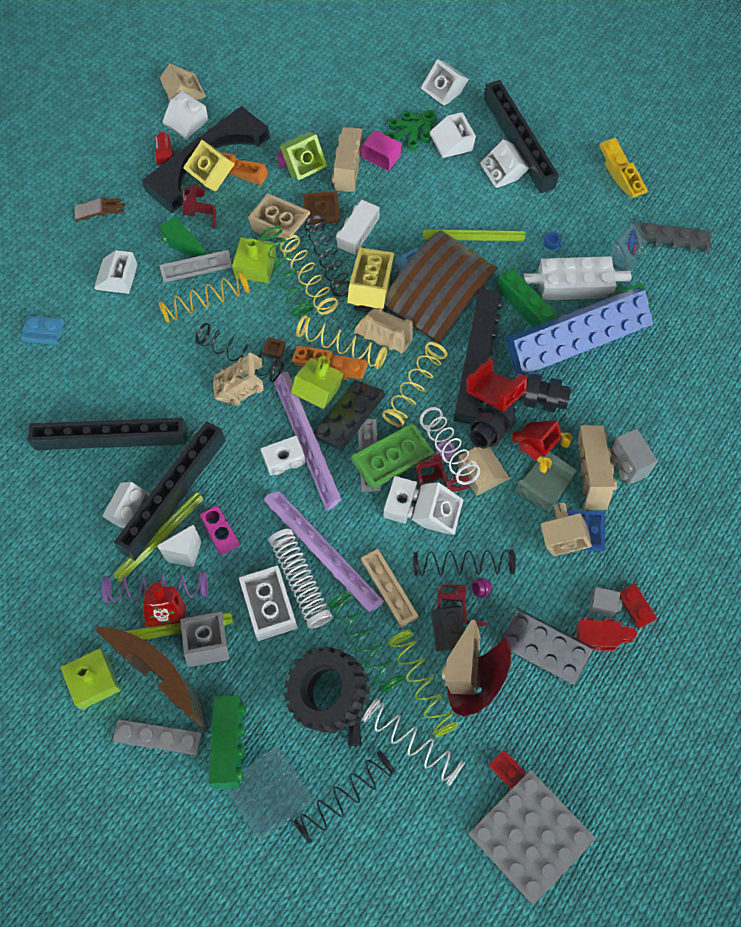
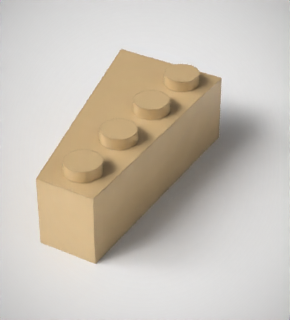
[332,127,362,192]
[578,425,617,510]

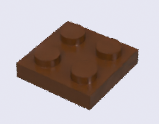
[303,191,340,225]

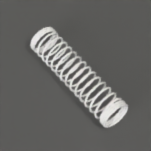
[269,529,332,629]

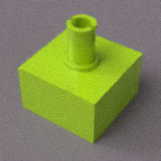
[280,132,327,180]
[232,237,276,283]
[291,356,344,409]
[60,648,121,710]

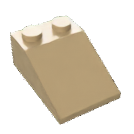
[248,194,310,238]
[442,620,480,695]

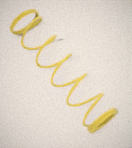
[279,235,338,315]
[296,315,387,369]
[382,342,447,427]

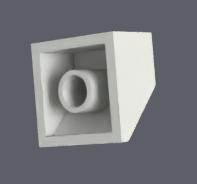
[421,59,469,106]
[162,91,208,140]
[412,482,463,535]

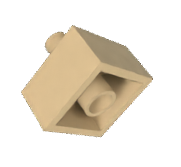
[541,503,592,556]

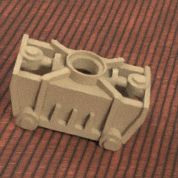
[354,308,413,354]
[213,353,263,406]

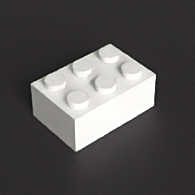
[239,566,297,641]

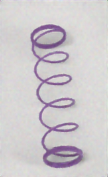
[102,571,208,603]

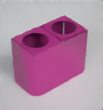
[361,130,401,171]
[200,505,240,555]

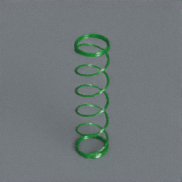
[261,226,313,316]
[328,592,404,693]

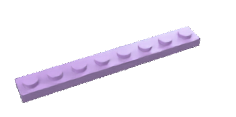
[274,372,341,510]
[264,491,384,612]

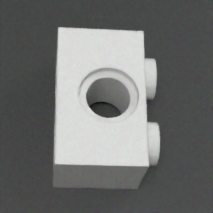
[260,436,306,476]
[384,476,419,524]

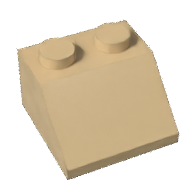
[160,63,206,100]
[457,447,510,496]

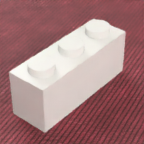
[336,200,379,255]

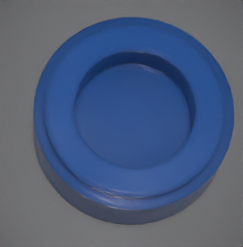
[544,232,562,250]

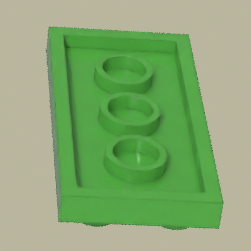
[351,423,434,490]

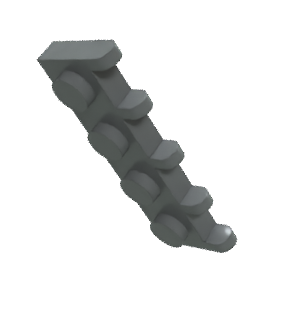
[639,222,711,254]

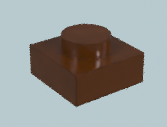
[263,337,286,360]

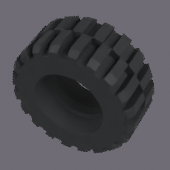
[284,647,370,733]

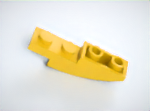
[599,137,648,198]

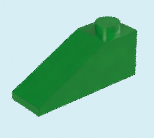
[159,216,206,257]

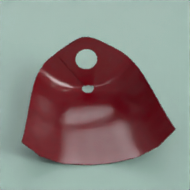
[447,636,511,717]

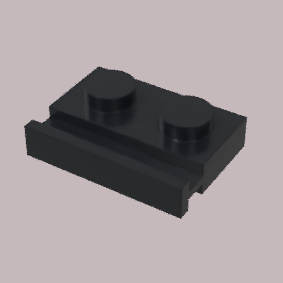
[431,605,464,651]

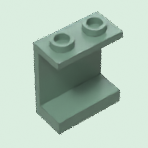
[516,452,577,512]

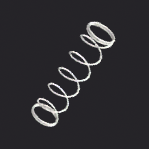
[419,407,480,485]
[362,698,465,786]

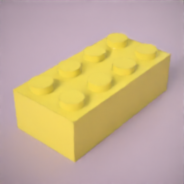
[347,247,394,309]

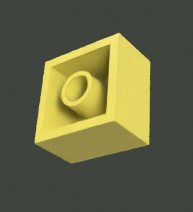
[184,140,234,192]

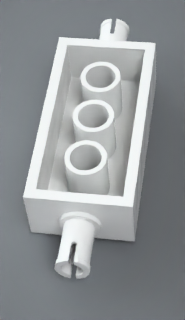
[523,257,631,300]

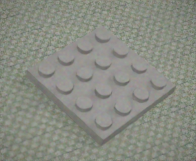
[468,770,596,905]

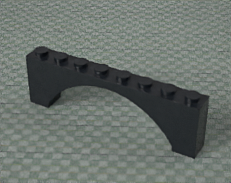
[142,106,270,214]

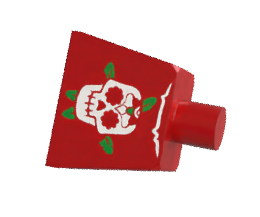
[143,582,186,627]

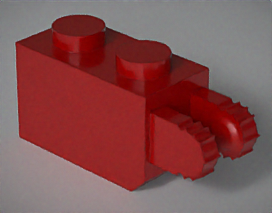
[576,617,638,651]

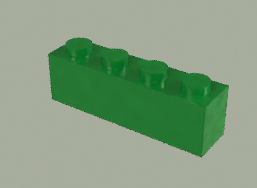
[496,268,559,327]
[209,695,246,790]

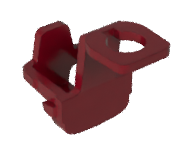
[182,185,216,229]
[416,453,469,492]
[437,584,488,626]

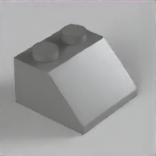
[180,611,229,667]

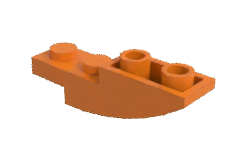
[291,345,368,381]

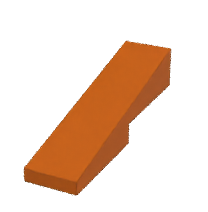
[220,152,268,186]

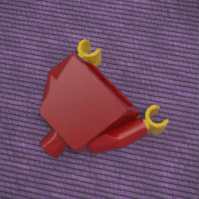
[512,420,573,473]

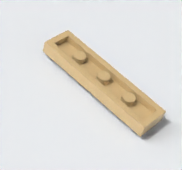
[361,549,419,628]

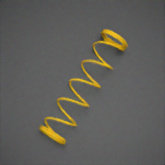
[158,272,250,323]

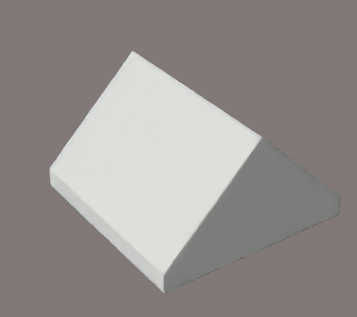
[157,525,202,567]

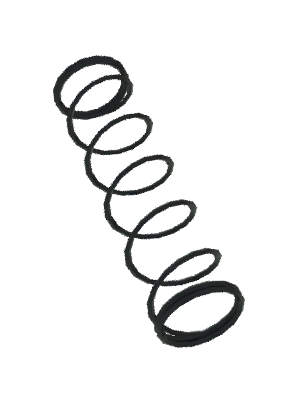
[304,216,350,297]
[195,323,284,383]
[413,549,516,577]
[293,750,396,844]

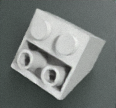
[430,112,476,158]
[480,139,529,188]
[94,250,137,294]
[102,482,150,528]

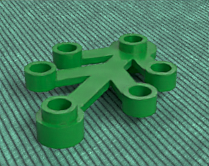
[384,110,437,150]

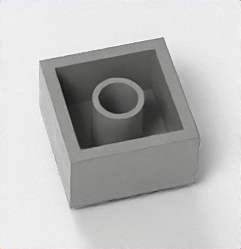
[610,429,657,485]

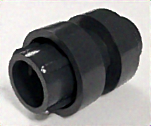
[518,373,571,413]
[469,403,516,449]

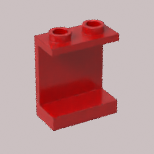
[466,358,527,412]

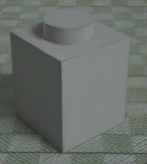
[589,587,622,617]

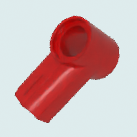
[155,132,174,165]

